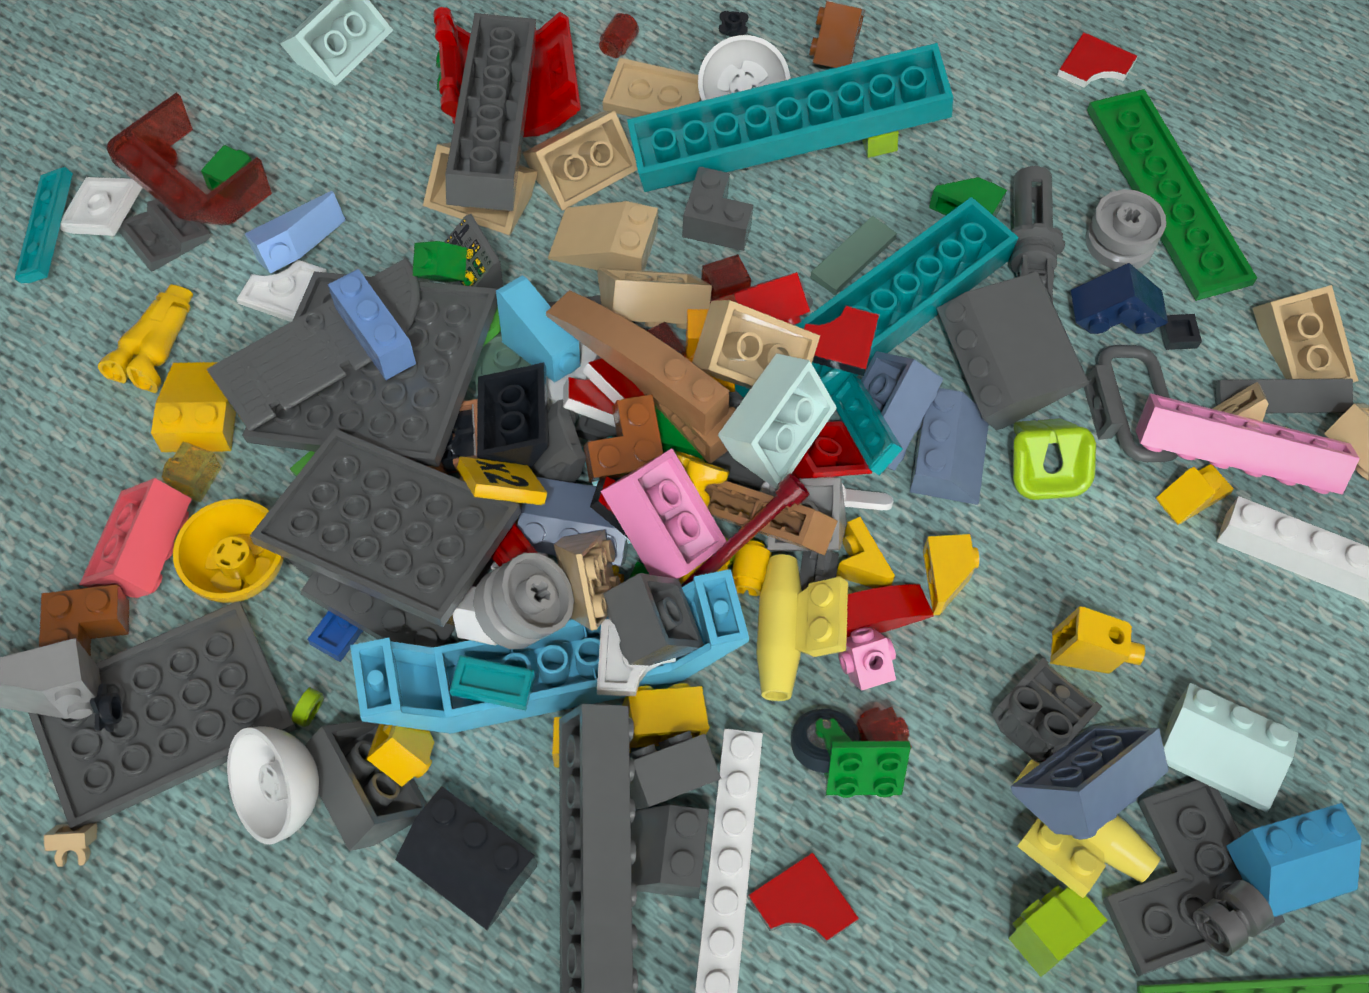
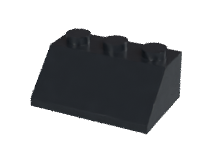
[477,362,548,468]
[395,786,537,931]

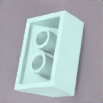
[280,0,393,86]
[718,353,837,489]
[1162,683,1298,813]

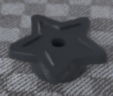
[90,683,123,732]

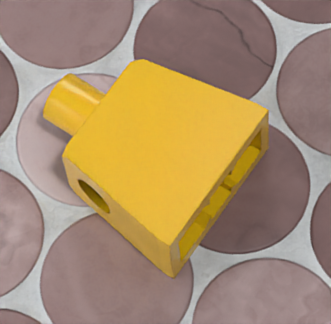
[1050,606,1145,674]

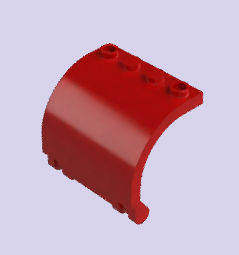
[433,7,581,137]

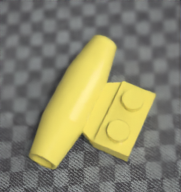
[756,554,848,701]
[1013,759,1161,898]

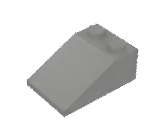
[0,638,101,719]

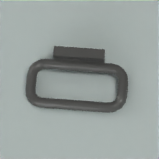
[1084,345,1178,462]

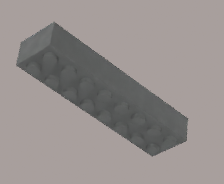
[445,13,536,211]
[559,704,638,993]

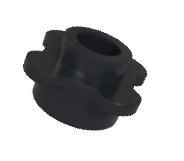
[719,11,749,37]

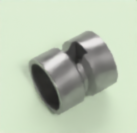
[1193,880,1274,957]

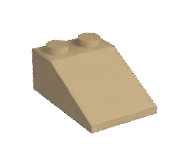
[548,201,658,271]
[1253,285,1358,382]
[692,300,820,389]

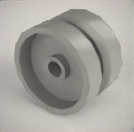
[1086,189,1166,270]
[473,553,574,649]

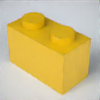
[622,683,709,748]

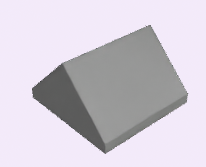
[768,478,847,551]

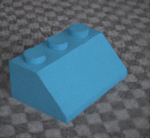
[1226,803,1362,917]

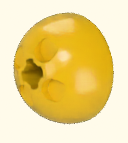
[173,499,284,603]

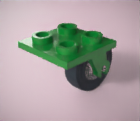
[791,709,911,798]

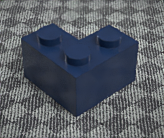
[1071,263,1168,334]

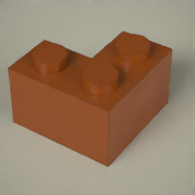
[809,1,865,68]
[583,395,663,483]
[39,584,129,657]

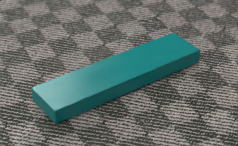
[15,167,73,283]
[831,374,903,476]

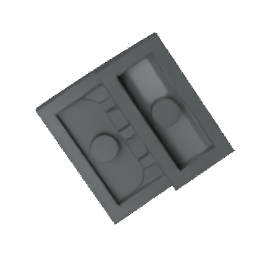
[118,193,210,272]

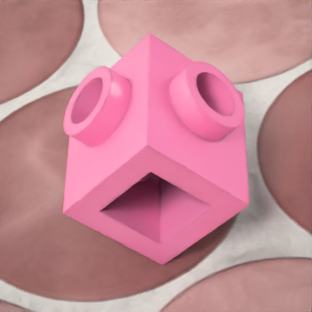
[839,628,896,691]

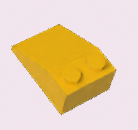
[151,362,236,452]

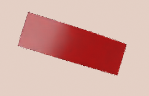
[847,584,934,637]

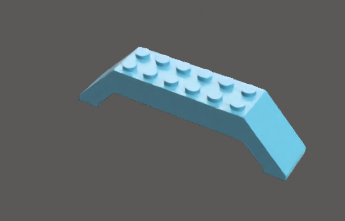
[350,569,749,734]

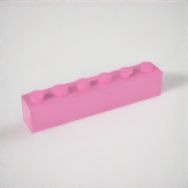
[1135,393,1360,495]

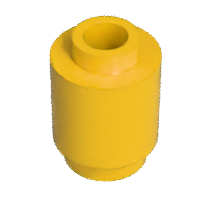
[732,541,771,596]

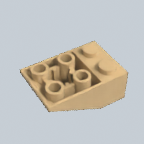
[554,530,621,630]

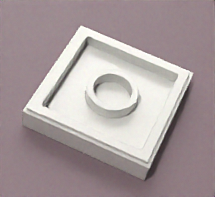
[60,177,143,236]

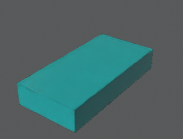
[450,655,535,711]

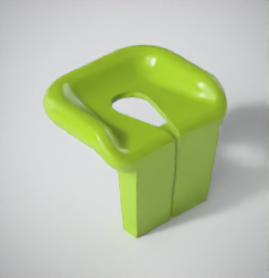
[1013,418,1096,500]

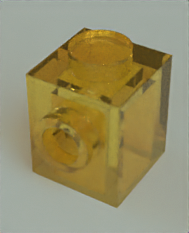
[161,441,222,502]

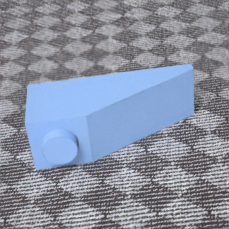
[245,191,345,274]

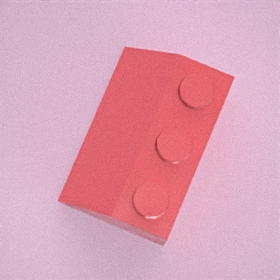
[79,478,191,598]

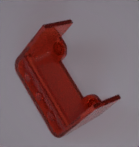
[107,92,272,226]

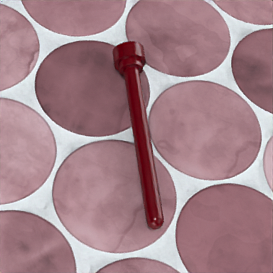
[681,473,810,587]

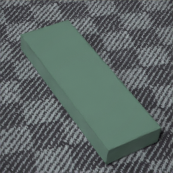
[810,216,897,295]

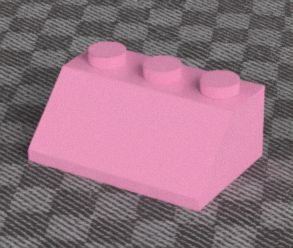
[601,449,727,579]

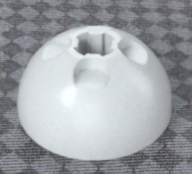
[698,35,790,101]
[227,726,319,845]

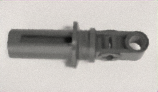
[1010,166,1065,302]

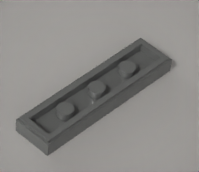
[1216,379,1353,414]

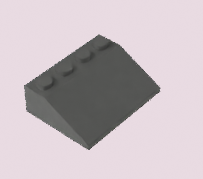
[937,272,1090,430]

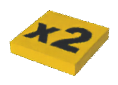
[457,456,547,505]

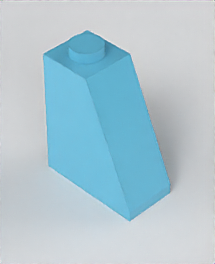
[496,275,581,382]

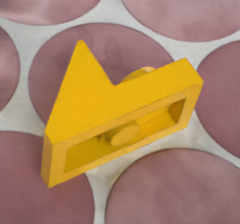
[1156,464,1234,525]
[836,517,895,588]

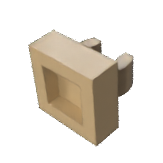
[44,822,97,867]

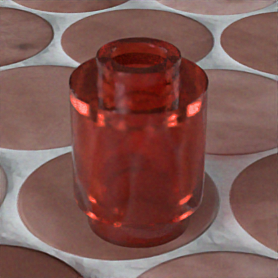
[599,13,639,59]

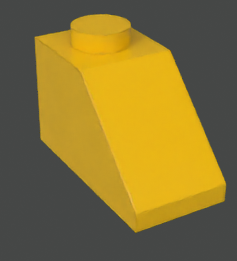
[923,534,979,615]
[367,724,434,787]

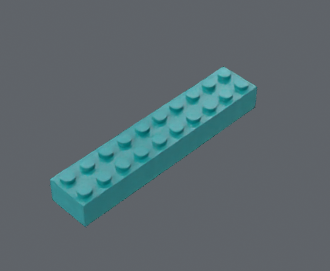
[627,43,953,192]
[735,197,1019,398]

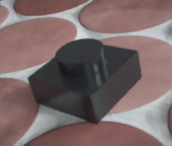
[1160,314,1202,350]

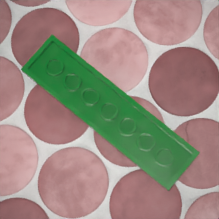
[1087,89,1257,301]

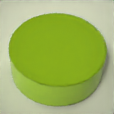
[292,687,324,727]

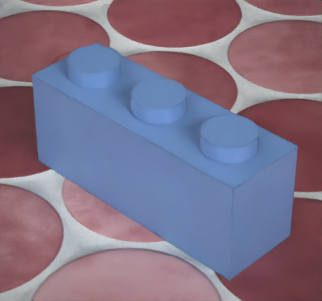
[328,269,416,380]

